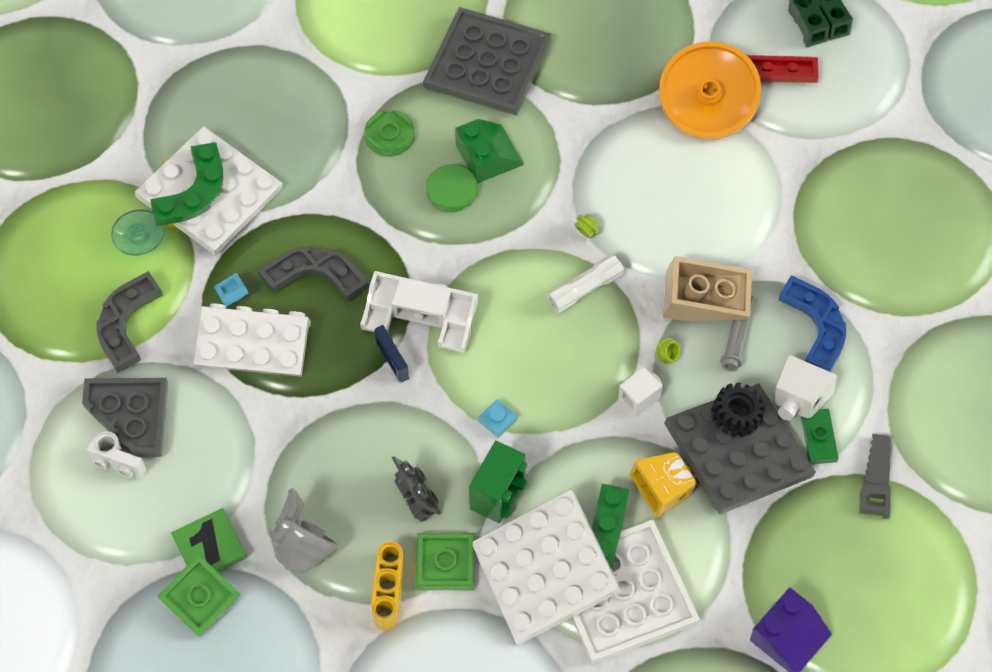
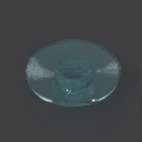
[111,210,164,256]

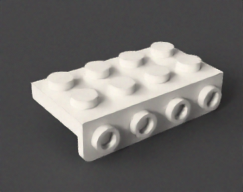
[193,303,311,377]

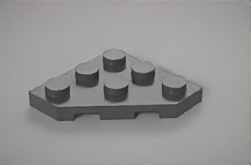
[82,378,168,457]

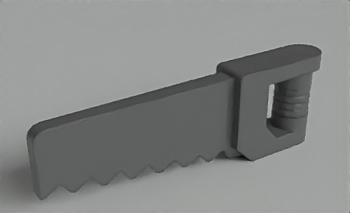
[859,434,891,519]

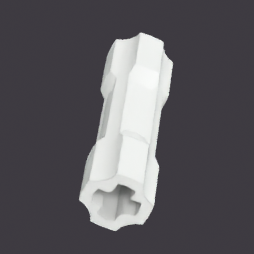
[546,254,624,314]

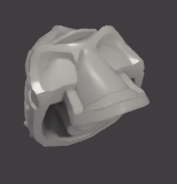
[270,488,338,574]

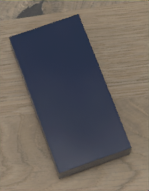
[374,325,409,383]

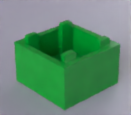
[469,440,528,524]

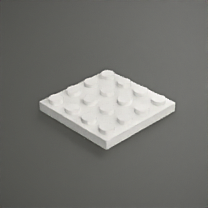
[135,126,283,255]
[473,489,621,645]
[571,520,700,665]

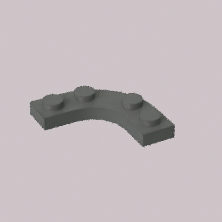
[258,247,369,301]
[97,271,163,373]

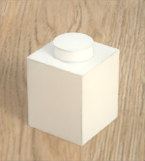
[618,367,663,417]

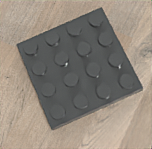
[423,7,551,116]
[664,383,816,515]

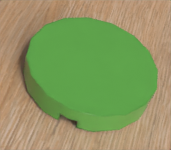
[364,110,415,157]
[426,164,477,212]

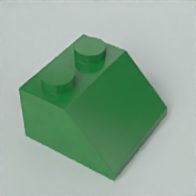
[455,119,523,183]

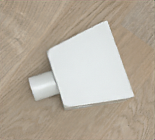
[774,355,837,421]

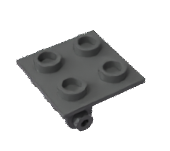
[391,456,441,522]

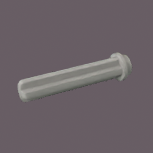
[720,295,754,371]

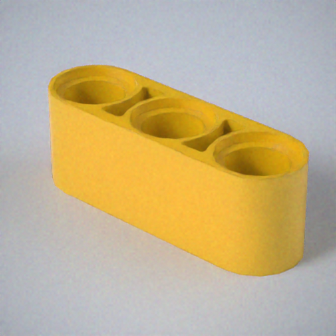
[371,541,405,630]

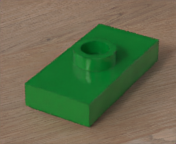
[801,408,839,464]

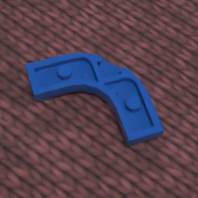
[778,275,846,372]

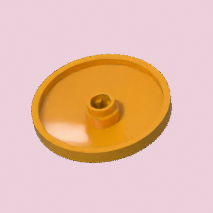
[659,41,761,140]

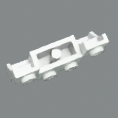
[360,271,478,353]

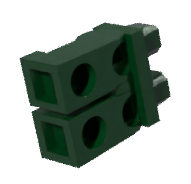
[788,0,853,48]

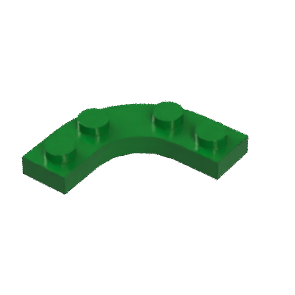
[150,142,223,227]

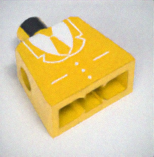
[630,452,697,518]

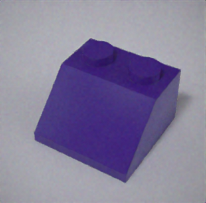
[749,587,832,672]

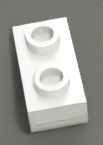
[87,431,147,480]

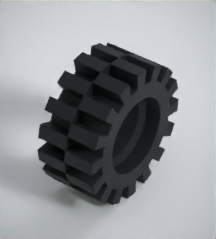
[711,383,766,437]

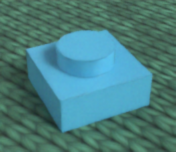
[214,273,249,307]
[478,399,517,438]

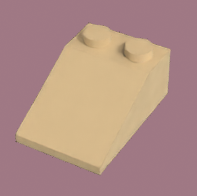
[663,256,752,322]

